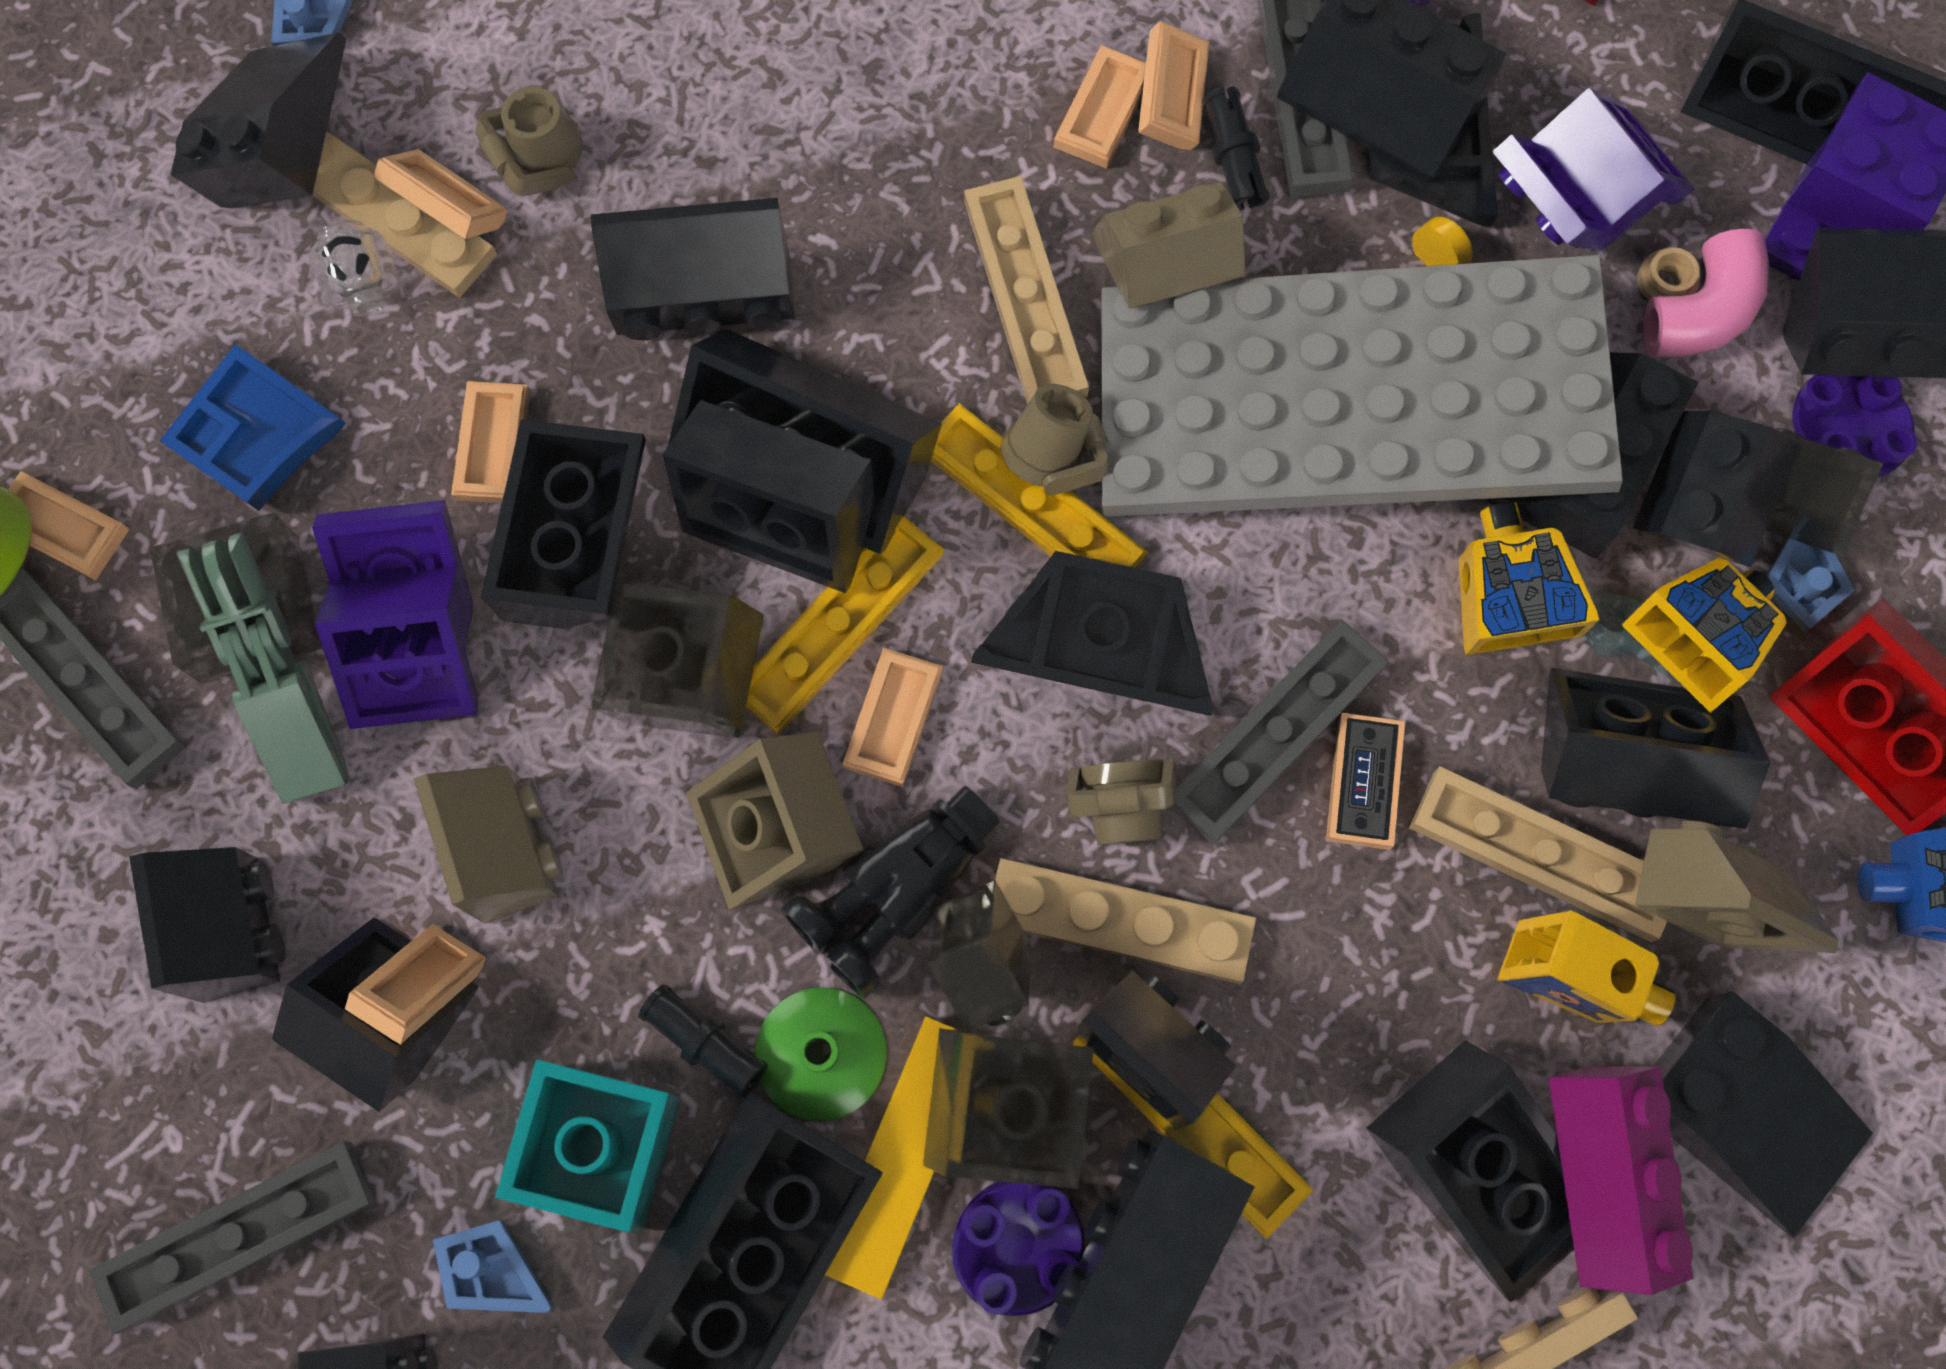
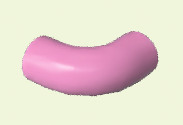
[1643,229,1769,358]

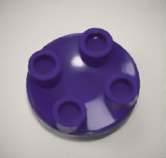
[1792,375,1917,480]
[952,1177,1084,1316]

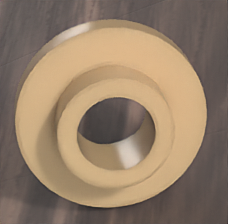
[1637,247,1700,300]

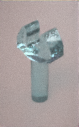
[1584,594,1686,689]

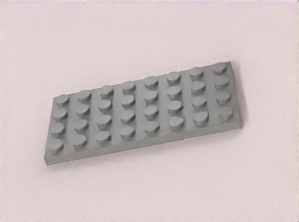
[1101,255,1623,517]

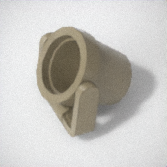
[475,86,583,196]
[1001,384,1110,495]
[1066,758,1176,845]

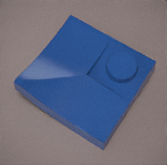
[160,344,346,511]

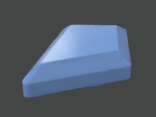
[271,0,354,46]
[1766,508,1855,633]
[433,1220,554,1313]

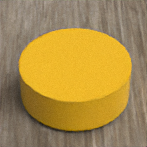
[1412,216,1473,266]

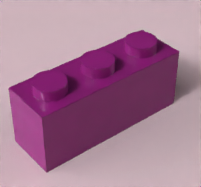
[1548,1066,1693,1295]

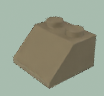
[1092,182,1245,309]
[686,732,864,910]
[414,766,563,924]
[1635,821,1839,953]

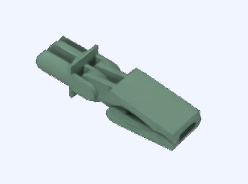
[177,532,349,804]

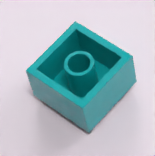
[495,1059,681,1233]

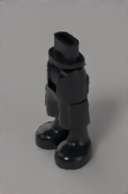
[781,786,1000,999]

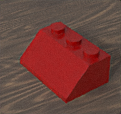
[1769,597,1946,836]

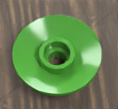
[755,987,887,1121]

